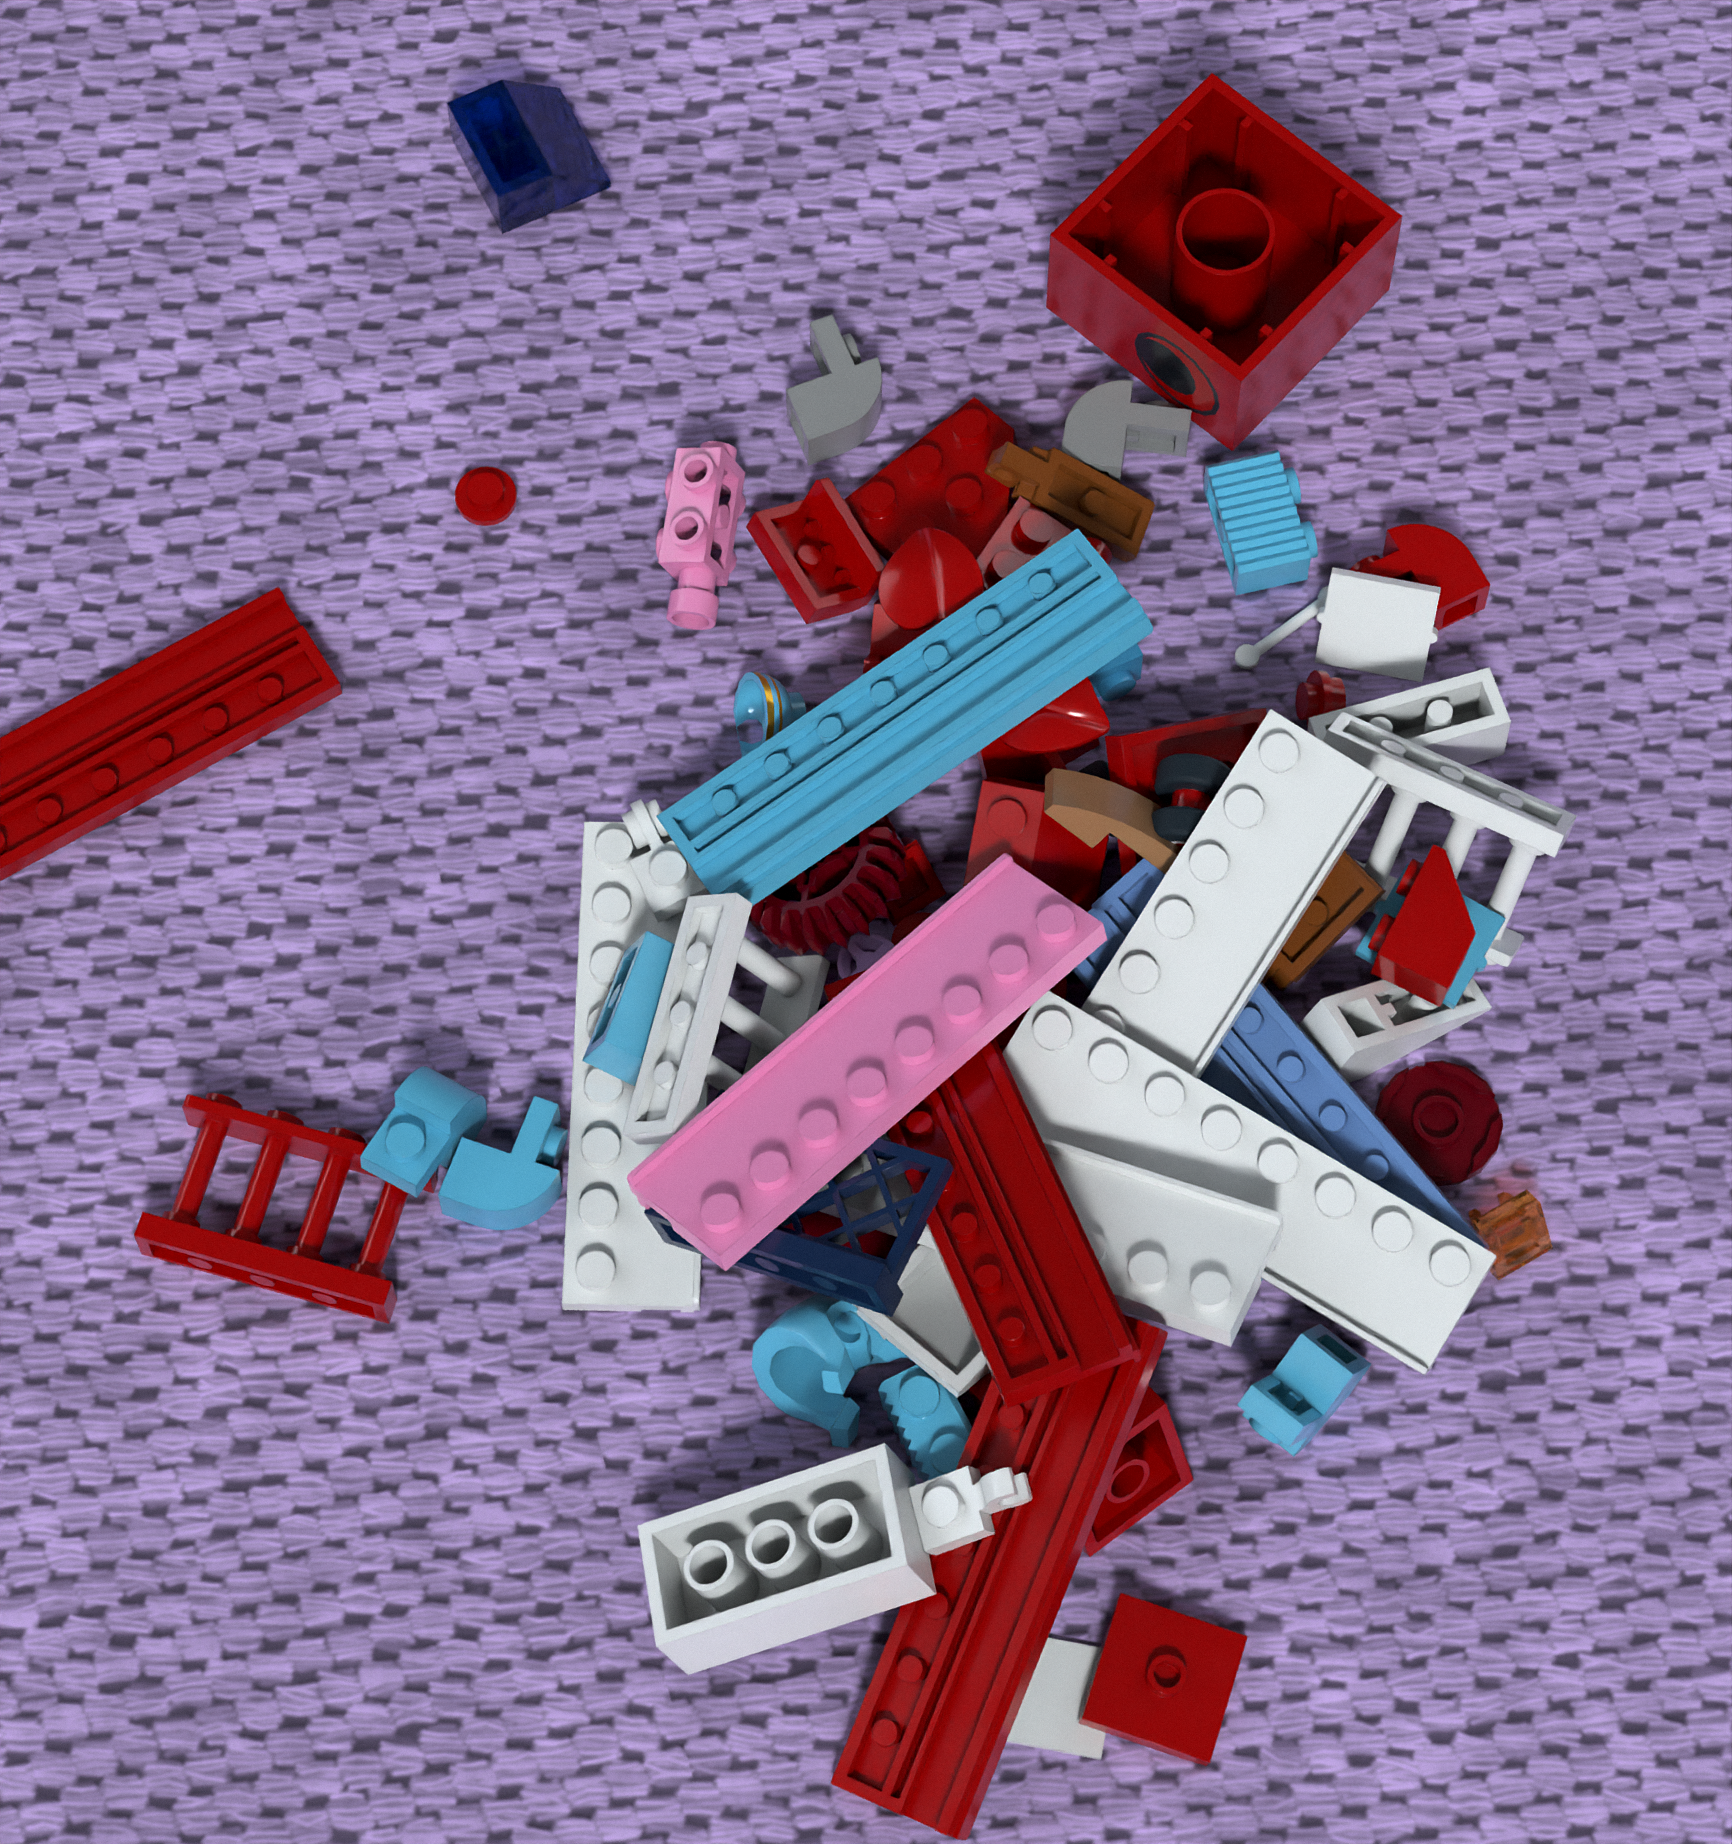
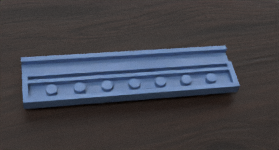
[1072,858,1489,1249]

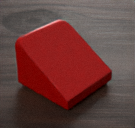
[885,837,946,926]

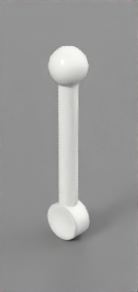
[1235,585,1329,669]

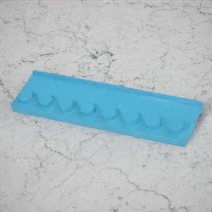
[656,528,1153,906]

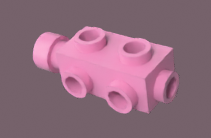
[656,441,746,630]

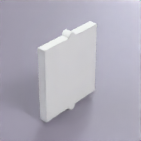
[1315,567,1441,682]
[1007,1637,1106,1760]

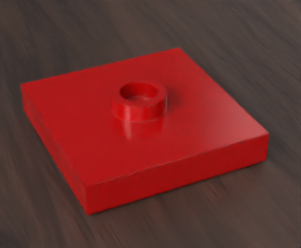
[1078,1593,1248,1766]

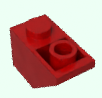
[1368,844,1476,1007]

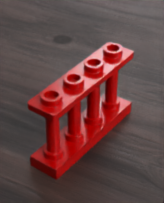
[134,1093,438,1324]

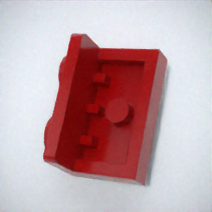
[746,477,885,625]

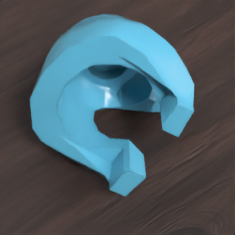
[752,1293,912,1448]

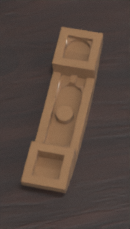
[1044,768,1182,875]

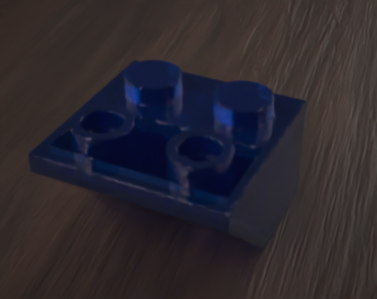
[447,79,611,234]

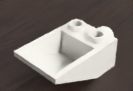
[857,1245,990,1398]

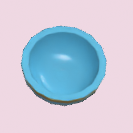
[733,672,806,757]

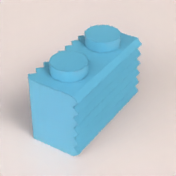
[1203,450,1318,595]
[879,1364,972,1482]

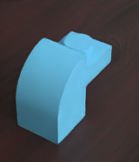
[360,1066,487,1198]
[438,1096,568,1230]
[1237,1323,1372,1457]

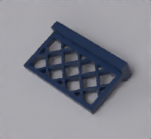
[644,1089,954,1317]

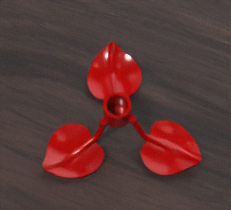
[879,527,1110,754]

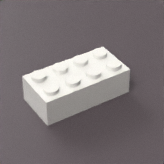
[637,1443,936,1675]

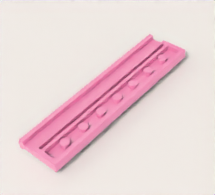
[627,853,1107,1271]

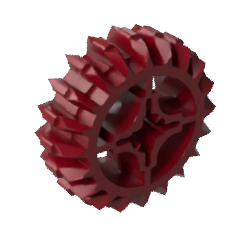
[749,815,908,956]

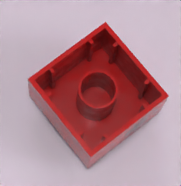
[1046,73,1402,451]

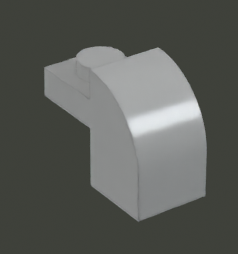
[786,315,882,465]
[1061,380,1192,483]

